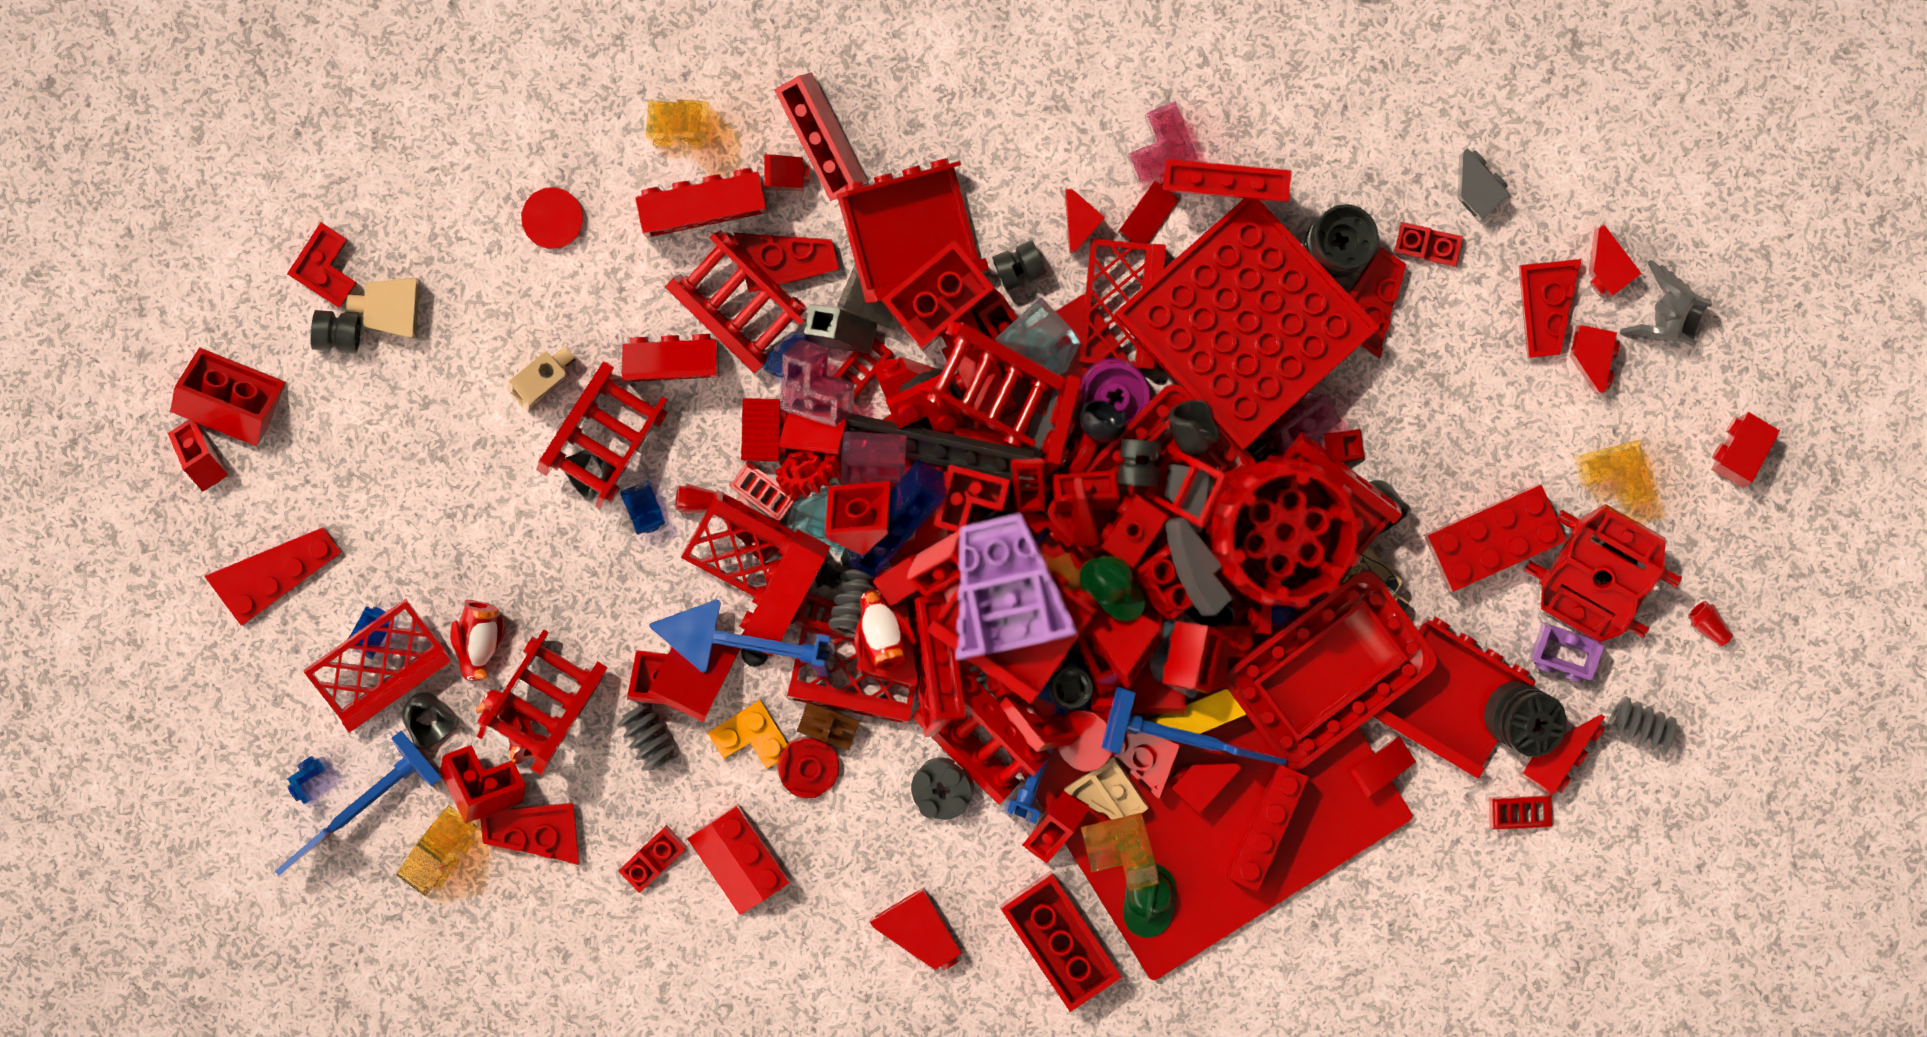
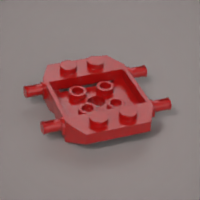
[1524,504,1682,642]

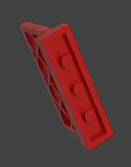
[1160,159,1292,203]
[1079,238,1166,370]
[681,490,827,597]
[909,596,966,737]
[304,599,451,733]
[787,627,917,725]

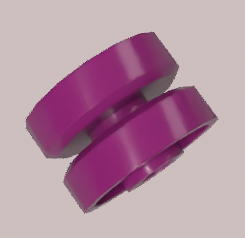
[1079,358,1150,422]

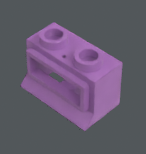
[1530,622,1604,683]

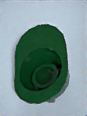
[1079,556,1145,621]
[1123,863,1176,938]

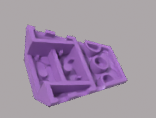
[956,514,1077,660]

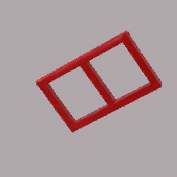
[1144,445,1229,528]

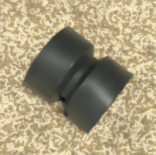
[992,240,1048,294]
[310,310,361,354]
[1117,439,1162,487]
[1049,667,1093,710]

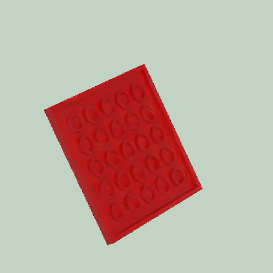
[1114,199,1380,452]

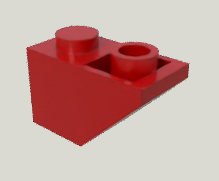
[1570,325,1620,394]

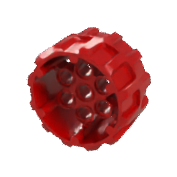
[1204,456,1364,609]

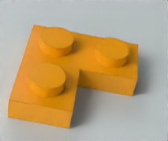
[707,700,788,769]

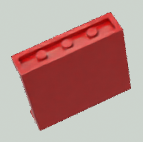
[836,158,989,303]
[1234,432,1402,596]
[927,570,1099,703]
[1372,617,1535,779]

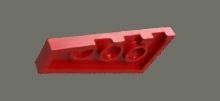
[204,527,342,626]

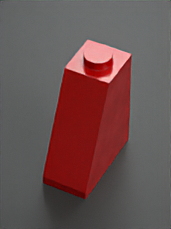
[855,600,918,690]
[1083,601,1163,688]
[870,887,962,970]

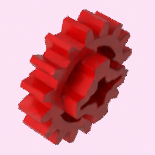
[775,450,842,499]

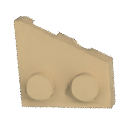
[1064,757,1149,826]

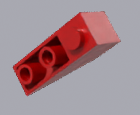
[1520,714,1606,796]

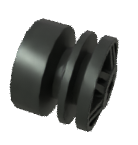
[1303,204,1379,278]
[1484,681,1567,757]

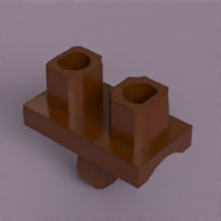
[796,702,860,750]

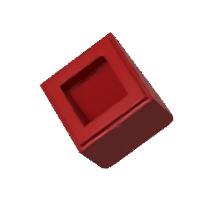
[1324,429,1365,462]

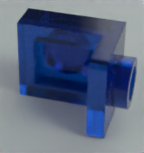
[620,480,665,535]
[348,606,389,660]
[287,755,329,804]

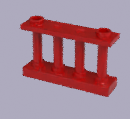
[665,230,808,374]
[918,322,1066,448]
[536,361,668,509]
[476,629,608,775]
[911,667,1052,805]

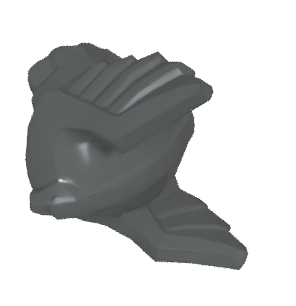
[1620,260,1713,346]

